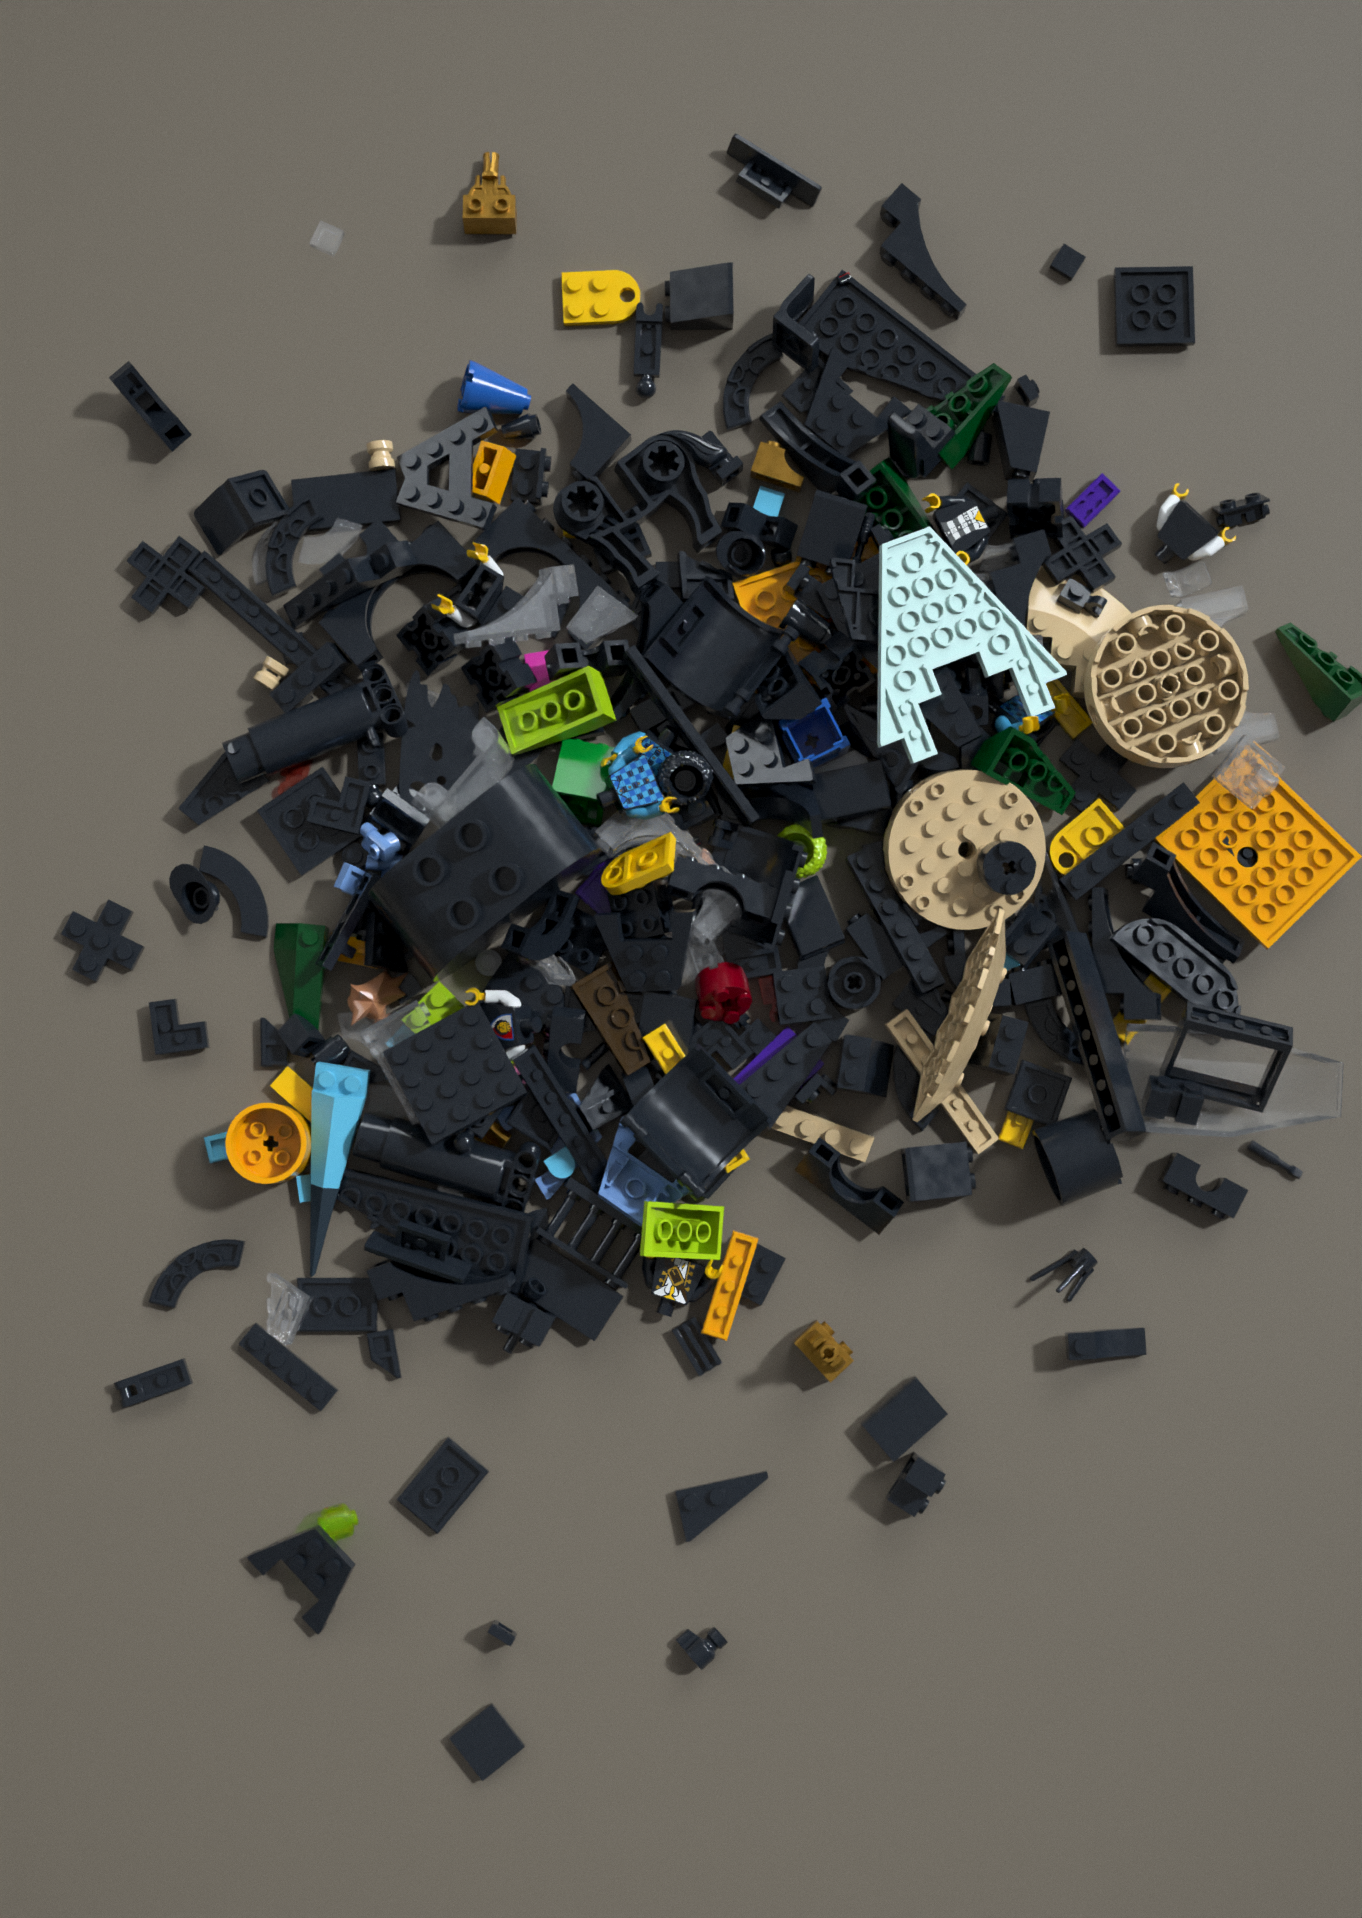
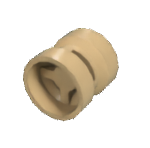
[367,440,395,471]
[253,656,289,691]

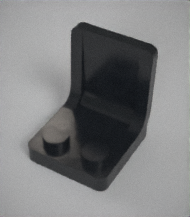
[772,274,820,373]
[194,470,289,555]

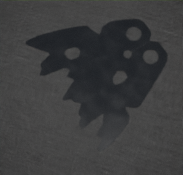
[399,670,547,823]

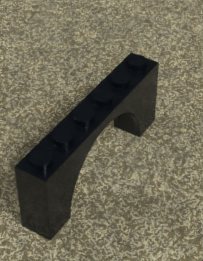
[319,521,479,673]

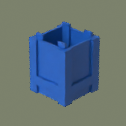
[777,698,850,769]

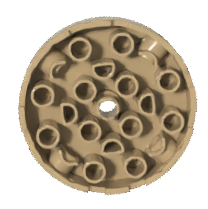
[1084,605,1249,768]
[883,769,1046,930]

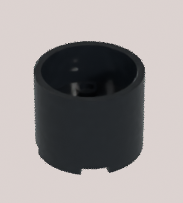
[1032,1108,1123,1206]

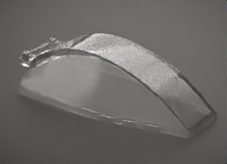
[1122,1023,1344,1137]

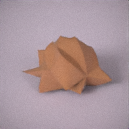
[347,970,408,1026]

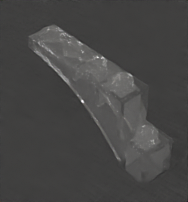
[453,564,579,649]

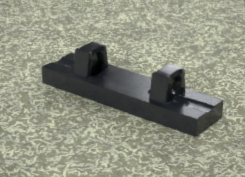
[315,871,381,971]

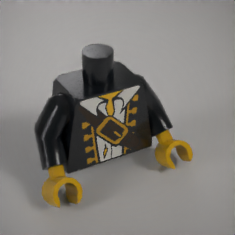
[641,1256,724,1317]

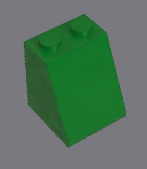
[552,738,615,827]

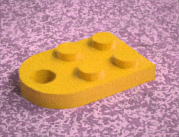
[561,270,640,326]
[1049,798,1125,876]
[601,832,676,895]

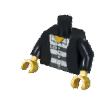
[922,493,999,565]

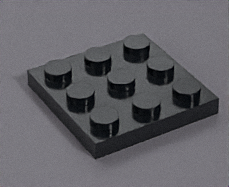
[1114,266,1195,347]
[257,766,363,876]

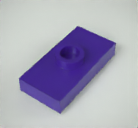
[1065,473,1121,529]

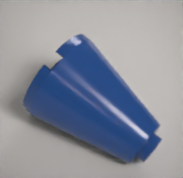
[457,360,531,414]

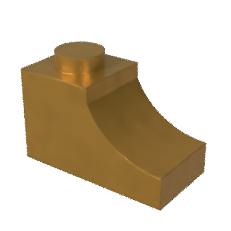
[750,441,804,493]

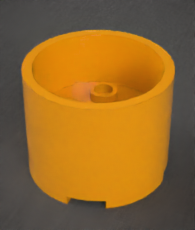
[225,1103,311,1184]

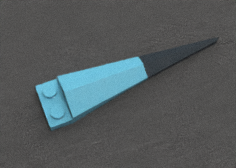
[310,1062,370,1277]

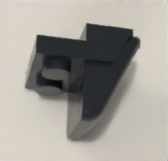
[887,404,956,479]
[365,783,431,855]

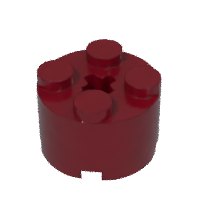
[694,962,752,1024]

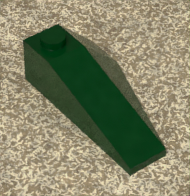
[856,457,938,540]
[1275,622,1362,722]

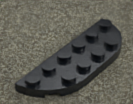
[1108,918,1241,1014]

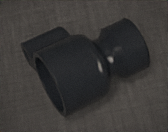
[676,1627,728,1670]

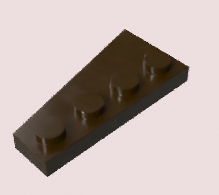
[570,960,650,1077]

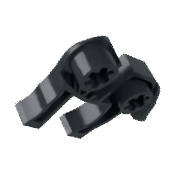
[553,430,728,595]

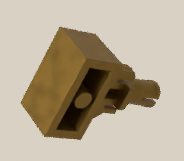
[463,152,517,234]
[793,1320,854,1383]

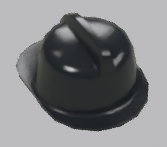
[169,864,220,924]

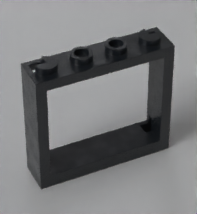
[1159,1002,1293,1113]

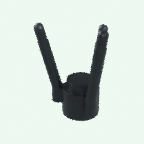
[1030,1248,1098,1302]

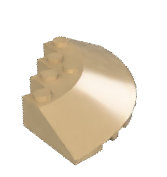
[1025,566,1171,698]
[913,908,1007,1122]

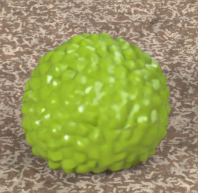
[777,824,827,879]

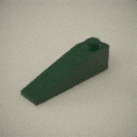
[926,363,1013,469]
[971,726,1076,815]
[273,923,329,1031]

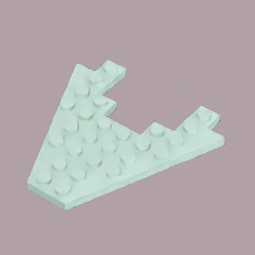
[877,527,1067,764]

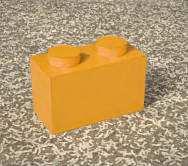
[473,440,516,505]

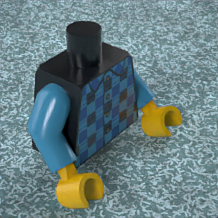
[988,694,1070,742]
[601,725,679,807]
[596,736,679,820]

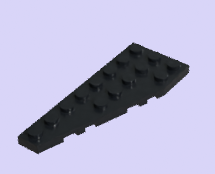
[798,270,1005,419]

